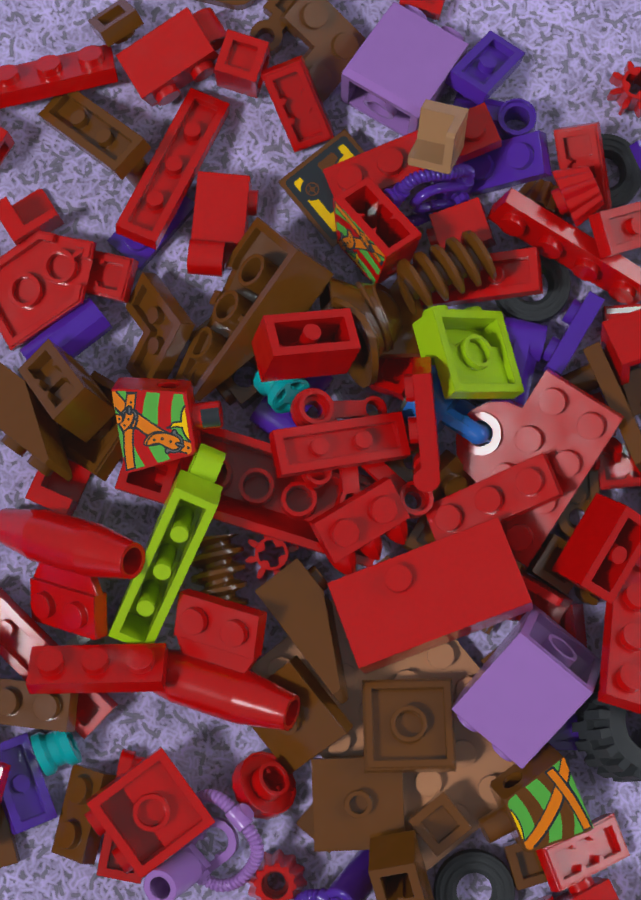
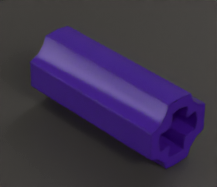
[20,297,113,360]

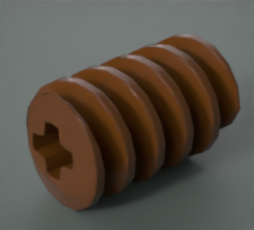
[396,230,497,315]
[190,534,249,605]

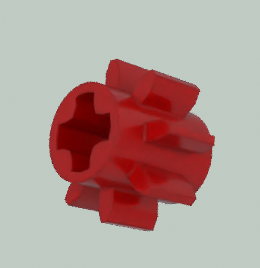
[607,61,641,118]
[245,535,299,579]

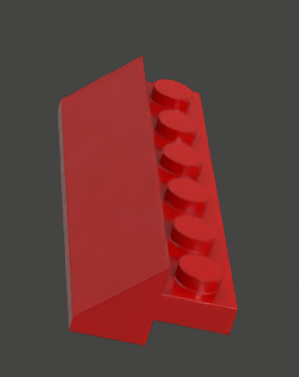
[115,428,382,567]

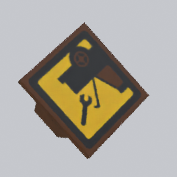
[278,129,364,248]

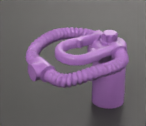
[143,789,265,900]

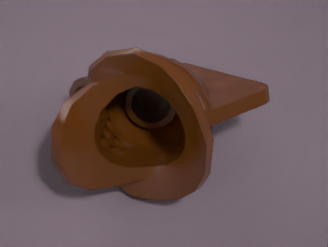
[319,277,424,388]

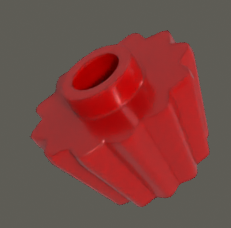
[550,166,605,227]
[248,849,307,900]

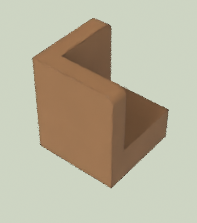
[407,99,469,175]

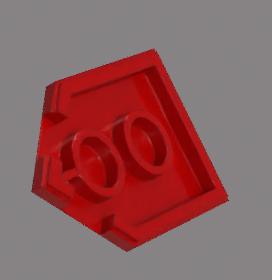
[0,230,97,351]

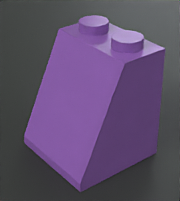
[341,1,469,136]
[452,604,601,769]

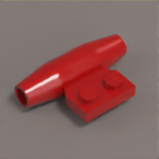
[0,508,145,640]
[153,588,300,731]

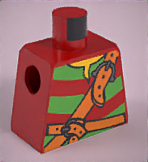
[333,176,422,284]
[111,377,223,473]

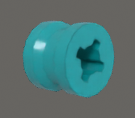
[253,371,310,414]
[31,731,82,777]

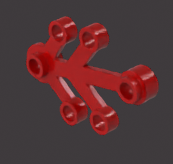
[290,388,434,519]

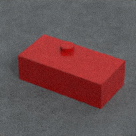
[327,517,533,674]

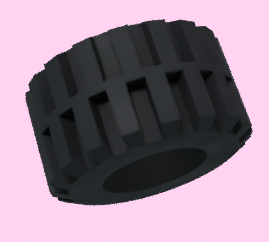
[571,675,641,782]

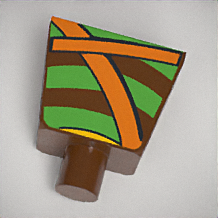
[477,742,594,852]

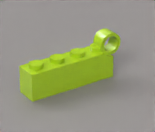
[108,443,226,644]

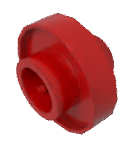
[232,751,296,820]

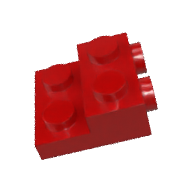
[84,746,215,879]

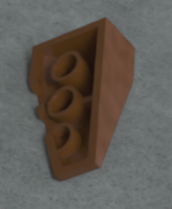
[175,217,334,402]

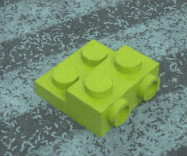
[412,305,525,399]

